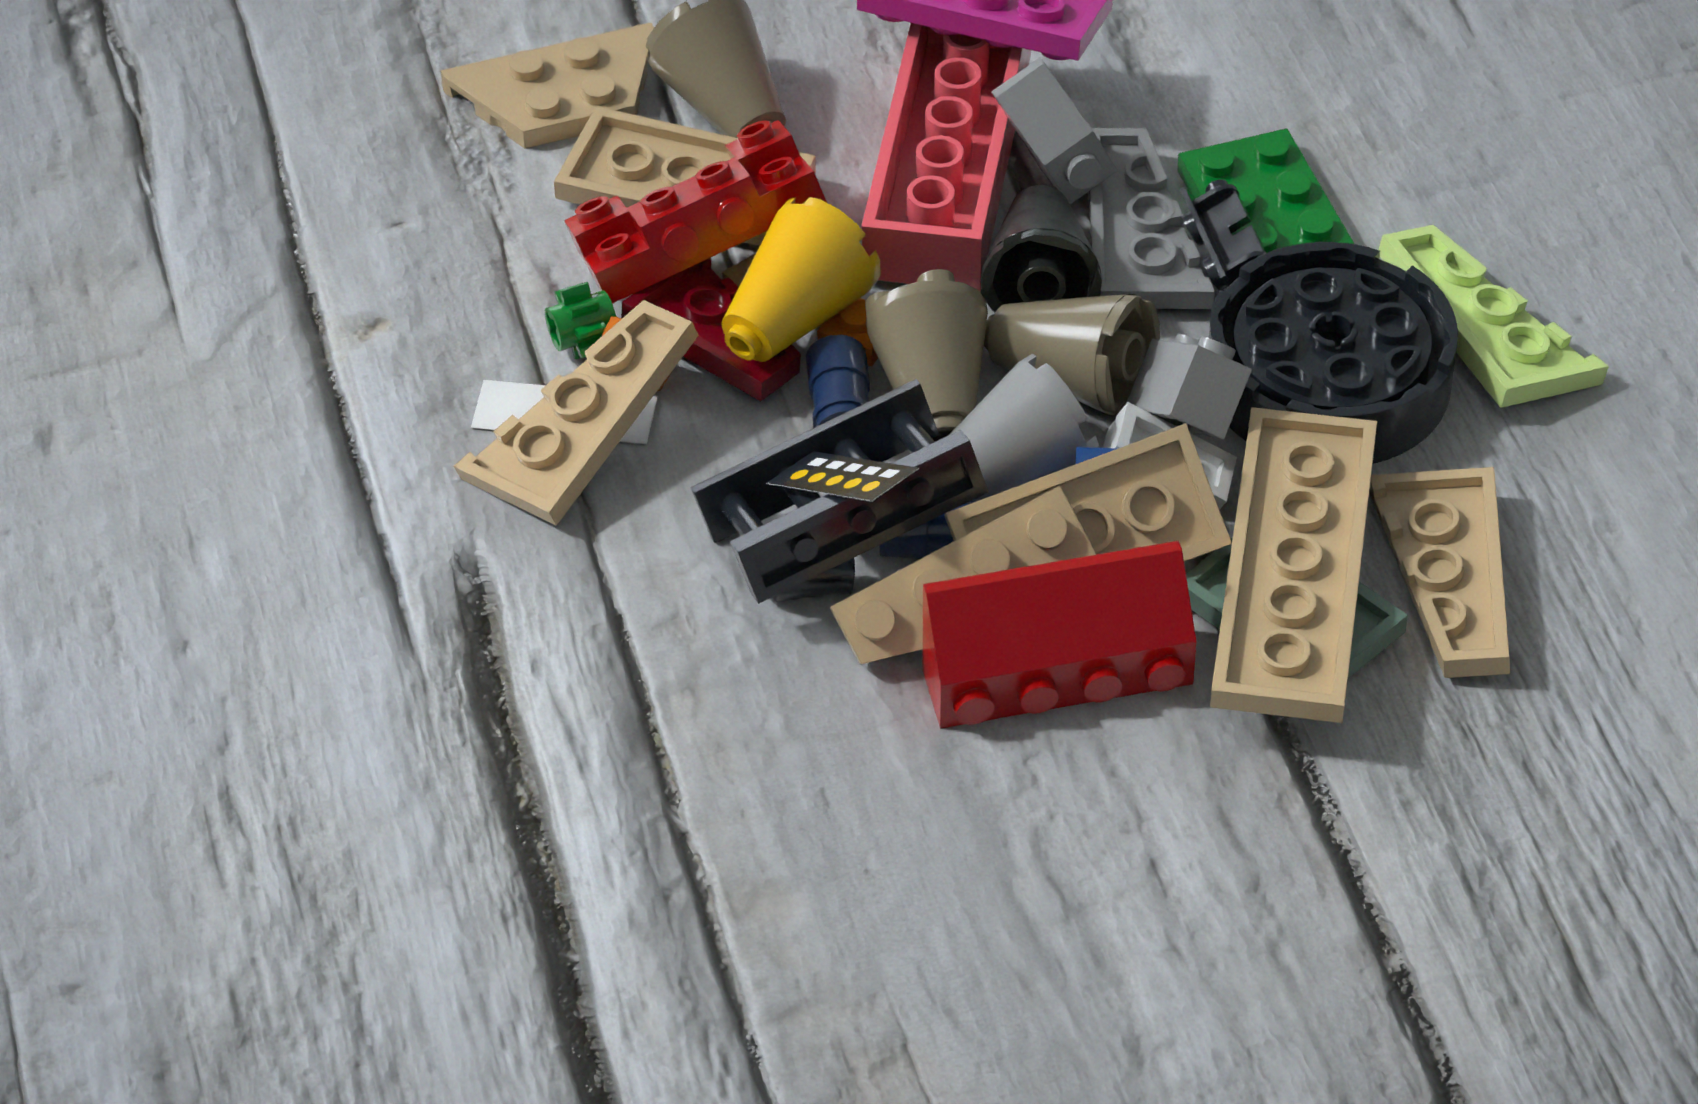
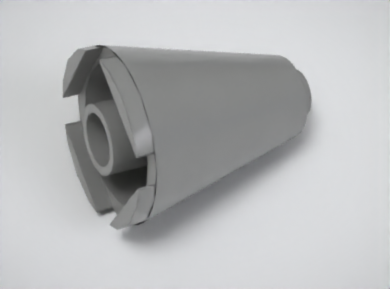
[948,354,1099,503]

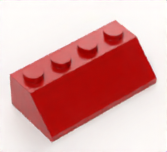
[922,541,1197,729]

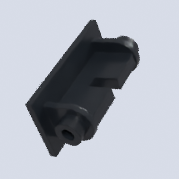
[1180,179,1266,290]

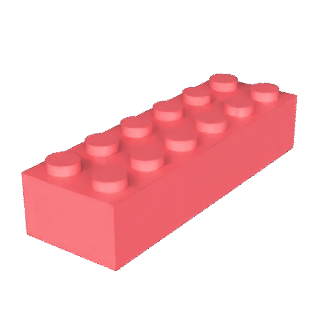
[861,23,1031,292]

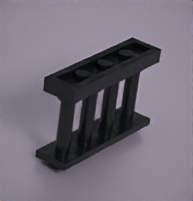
[690,379,989,604]

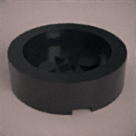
[1209,242,1458,464]

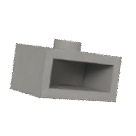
[1126,333,1252,439]

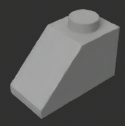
[992,58,1118,204]

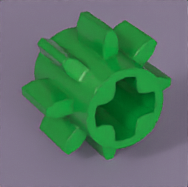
[545,282,616,359]

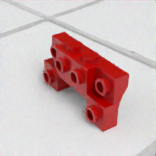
[564,120,827,304]

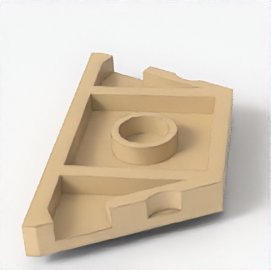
[440,22,654,149]

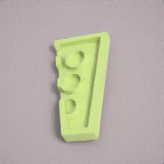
[1378,225,1609,408]

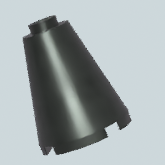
[980,185,1102,313]

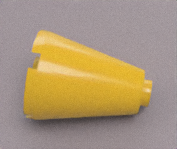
[722,197,881,362]

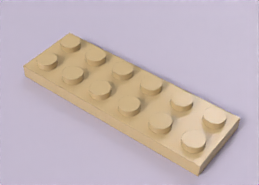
[1210,407,1377,723]

